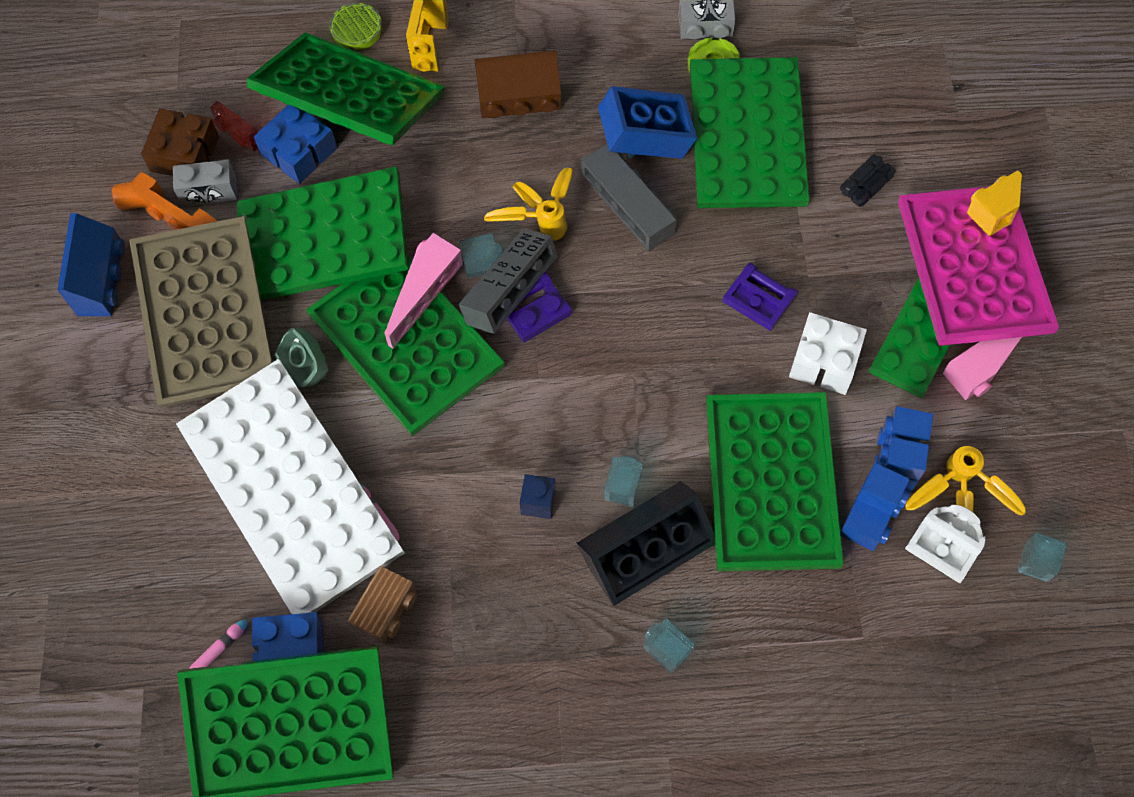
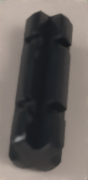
[840,155,884,198]
[851,163,896,207]

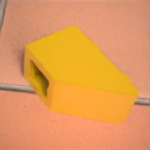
[967,171,1022,236]

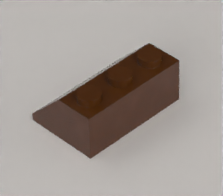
[475,50,561,118]

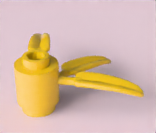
[484,167,573,241]
[905,446,1026,516]

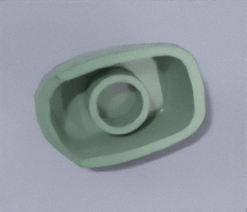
[274,327,329,387]

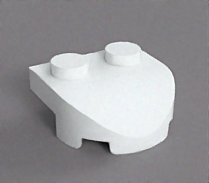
[905,504,985,583]

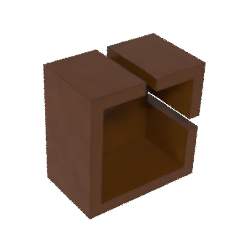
[141,108,219,176]

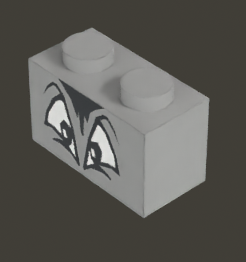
[678,0,735,39]
[173,159,237,207]

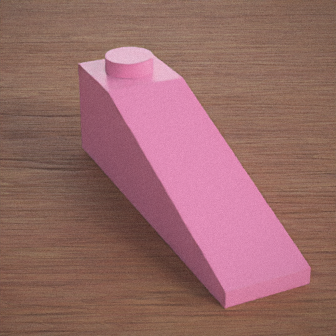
[385,233,463,348]
[943,337,1022,400]

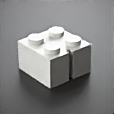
[789,312,867,395]

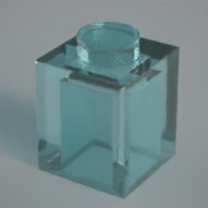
[459,233,503,278]
[604,456,643,507]
[1017,533,1067,582]
[643,618,695,675]

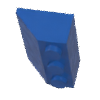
[57,213,125,317]

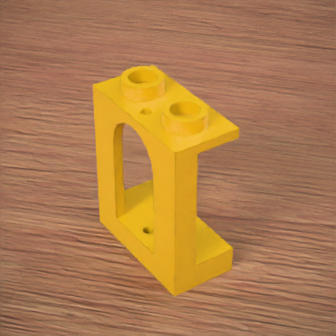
[406,0,449,72]

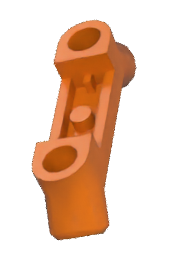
[112,172,217,230]

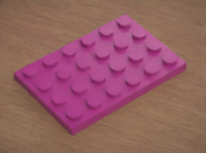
[898,186,1059,346]

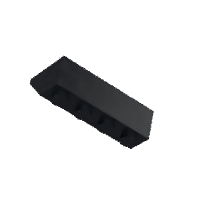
[577,481,715,606]

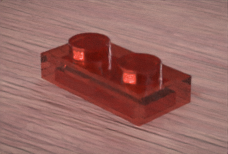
[210,100,258,152]

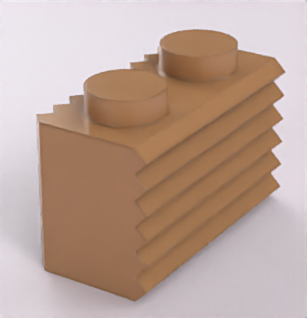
[348,566,417,644]

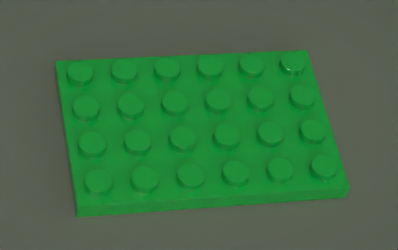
[247,32,445,146]
[690,57,809,208]
[237,167,409,300]
[306,256,505,437]
[706,392,843,572]
[177,646,394,797]

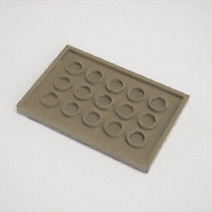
[129,216,273,408]

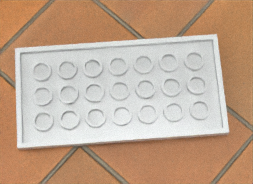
[176,359,405,614]

